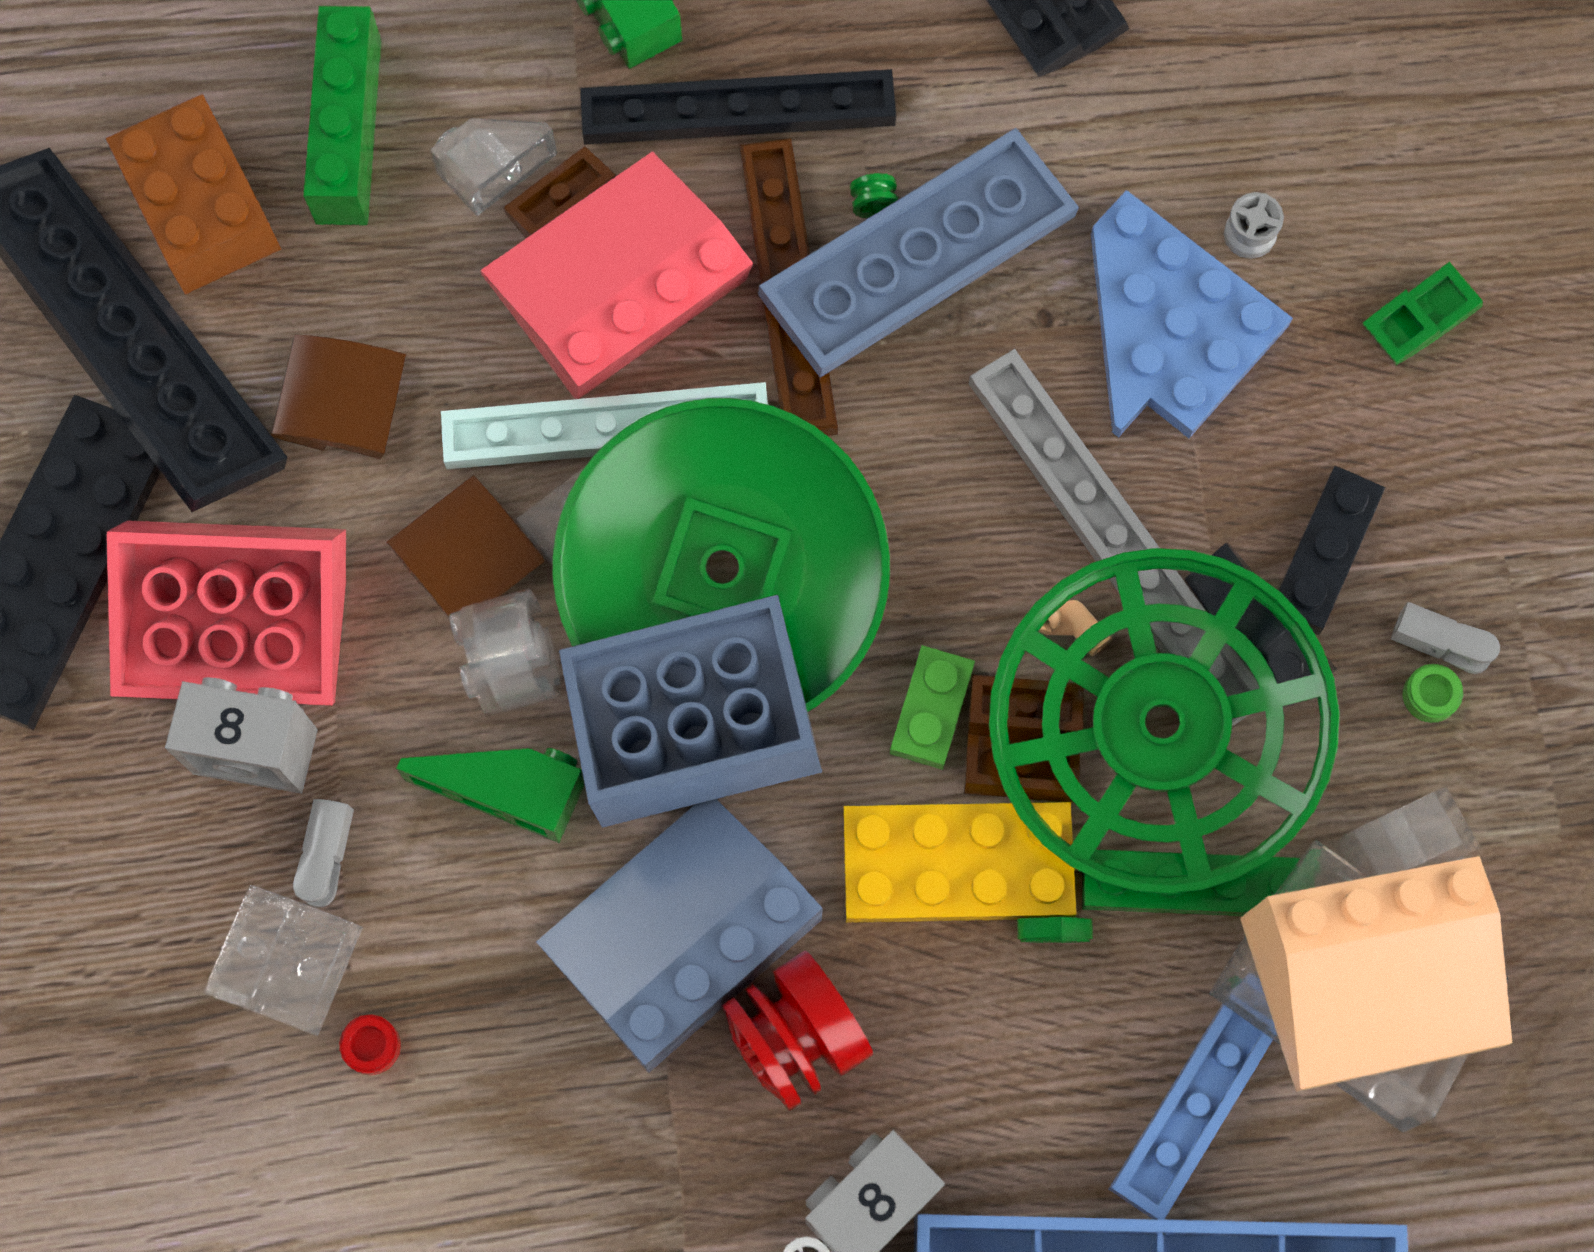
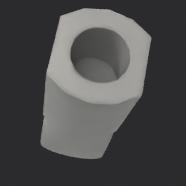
[1391,602,1500,674]
[293,799,354,908]

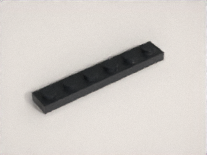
[580,69,896,145]

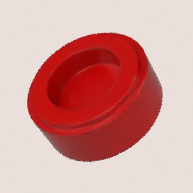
[339,1014,401,1075]

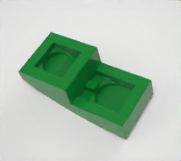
[1363,261,1483,365]

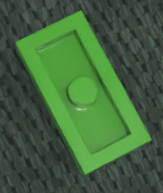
[889,645,975,770]

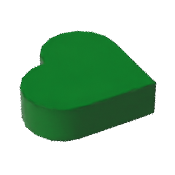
[1017,917,1093,943]

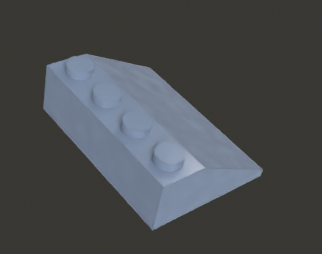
[559,595,822,828]
[536,799,823,1073]

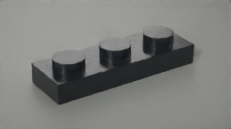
[1278,465,1386,635]

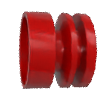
[721,950,873,1112]

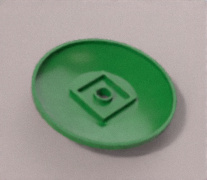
[552,398,890,712]

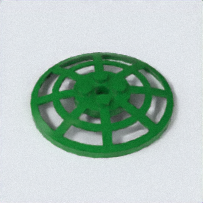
[989,548,1340,894]

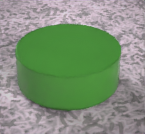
[1402,664,1463,723]

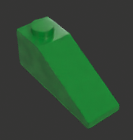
[396,748,585,843]

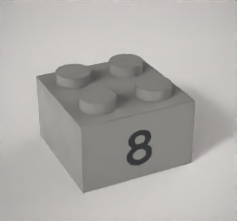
[165,677,318,794]
[805,1130,945,1252]

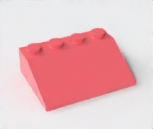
[480,151,753,399]
[107,521,346,706]

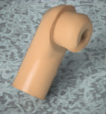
[1038,600,1112,656]

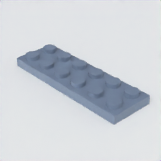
[758,128,1079,378]

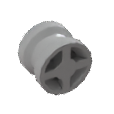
[1224,192,1284,259]

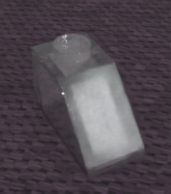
[430,118,557,216]

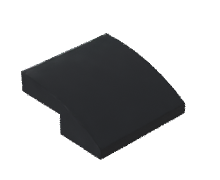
[986,0,1129,77]

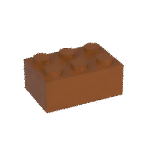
[105,94,281,295]

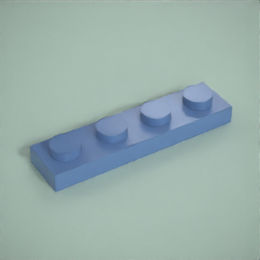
[1108,989,1277,1220]

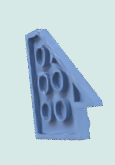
[1091,190,1292,438]

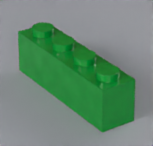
[303,6,381,225]

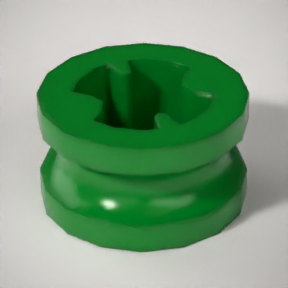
[850,173,899,219]

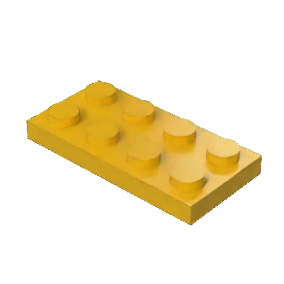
[843,802,1077,923]

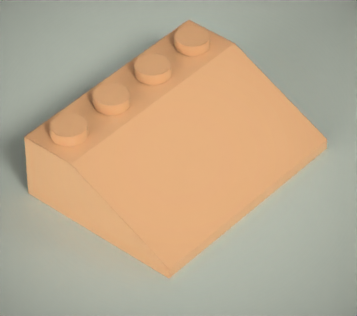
[1240,856,1512,1092]

